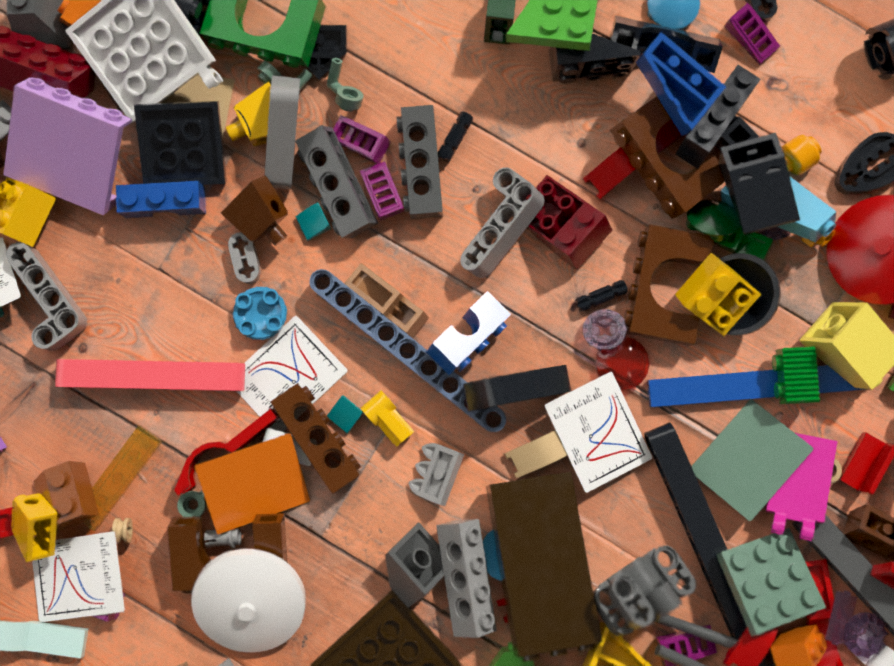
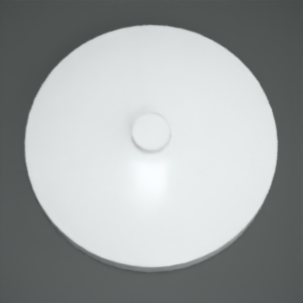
[191,549,306,653]

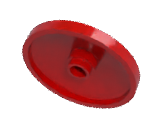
[826,195,894,305]

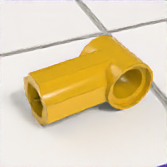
[360,390,414,447]

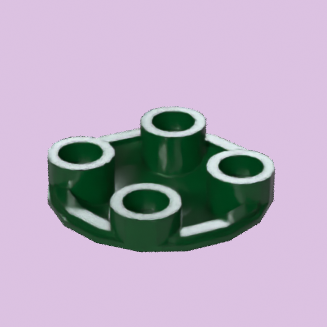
[686,199,740,242]

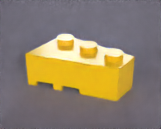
[582,622,651,666]

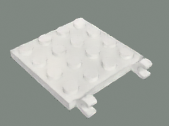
[65,0,223,123]

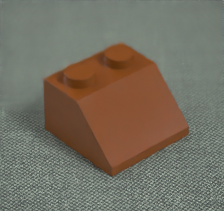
[33,461,99,531]

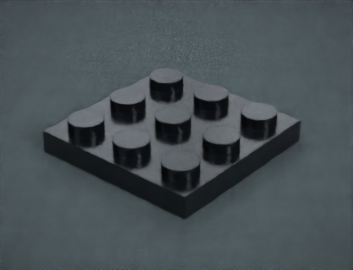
[134,101,227,185]

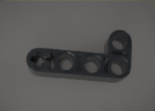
[463,365,572,411]

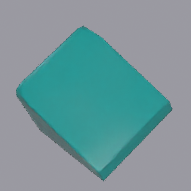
[295,202,331,241]
[327,395,364,433]

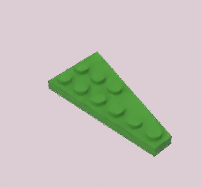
[506,0,598,51]

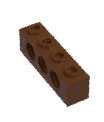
[270,383,361,494]
[843,504,894,562]

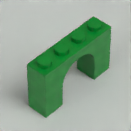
[200,0,326,68]

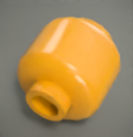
[781,135,822,175]

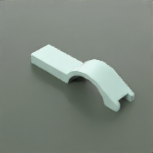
[0,620,89,659]

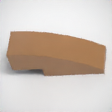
[344,263,429,338]

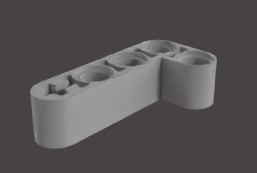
[265,75,300,190]
[460,167,544,278]
[6,242,87,351]

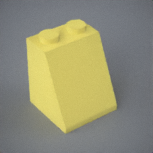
[799,302,894,390]

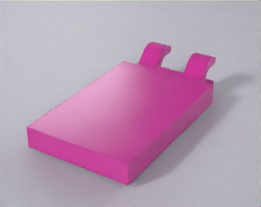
[766,433,838,541]

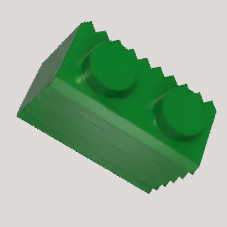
[772,347,820,404]

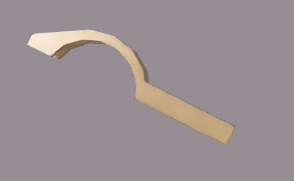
[504,430,567,478]

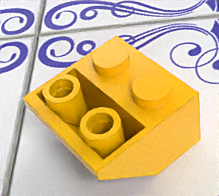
[0,177,56,247]
[675,253,761,336]

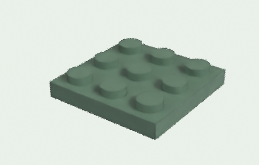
[716,528,826,636]

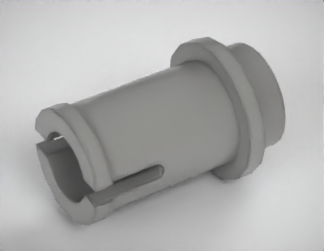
[204,528,242,548]

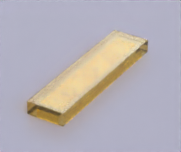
[82,425,163,531]

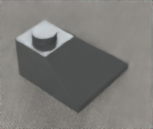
[7,0,72,49]
[385,522,444,608]

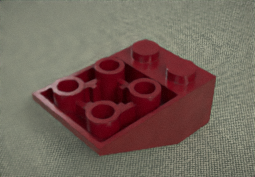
[513,175,613,270]

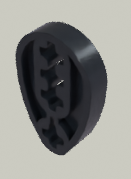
[835,132,894,194]

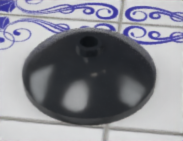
[720,253,781,336]

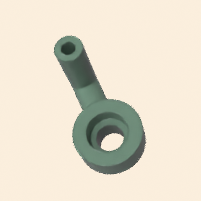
[327,58,363,112]
[257,60,313,91]
[177,490,207,517]

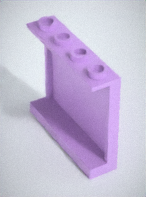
[3,78,132,215]

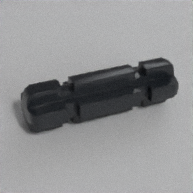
[438,111,473,162]
[575,280,628,312]

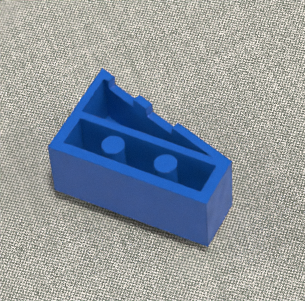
[636,32,726,136]

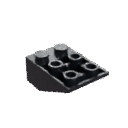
[549,33,641,84]
[719,133,800,235]

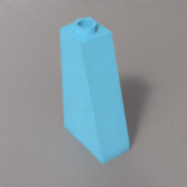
[721,177,836,242]

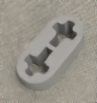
[228,232,261,284]

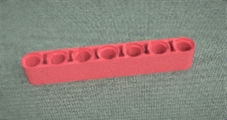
[55,359,245,391]

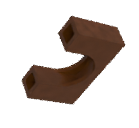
[610,96,725,219]
[623,224,714,346]
[167,513,288,594]

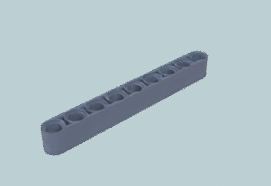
[309,269,506,432]

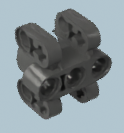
[593,545,696,637]

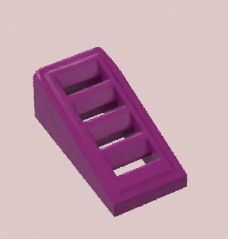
[724,3,780,65]
[333,115,391,164]
[360,161,404,221]
[656,625,717,666]

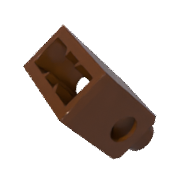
[221,175,288,246]

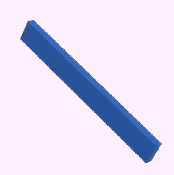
[647,365,866,407]

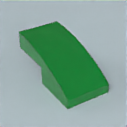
[713,226,773,261]

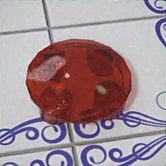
[595,336,650,390]

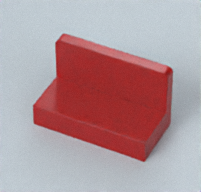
[838,432,894,495]

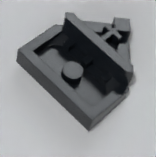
[308,25,347,80]

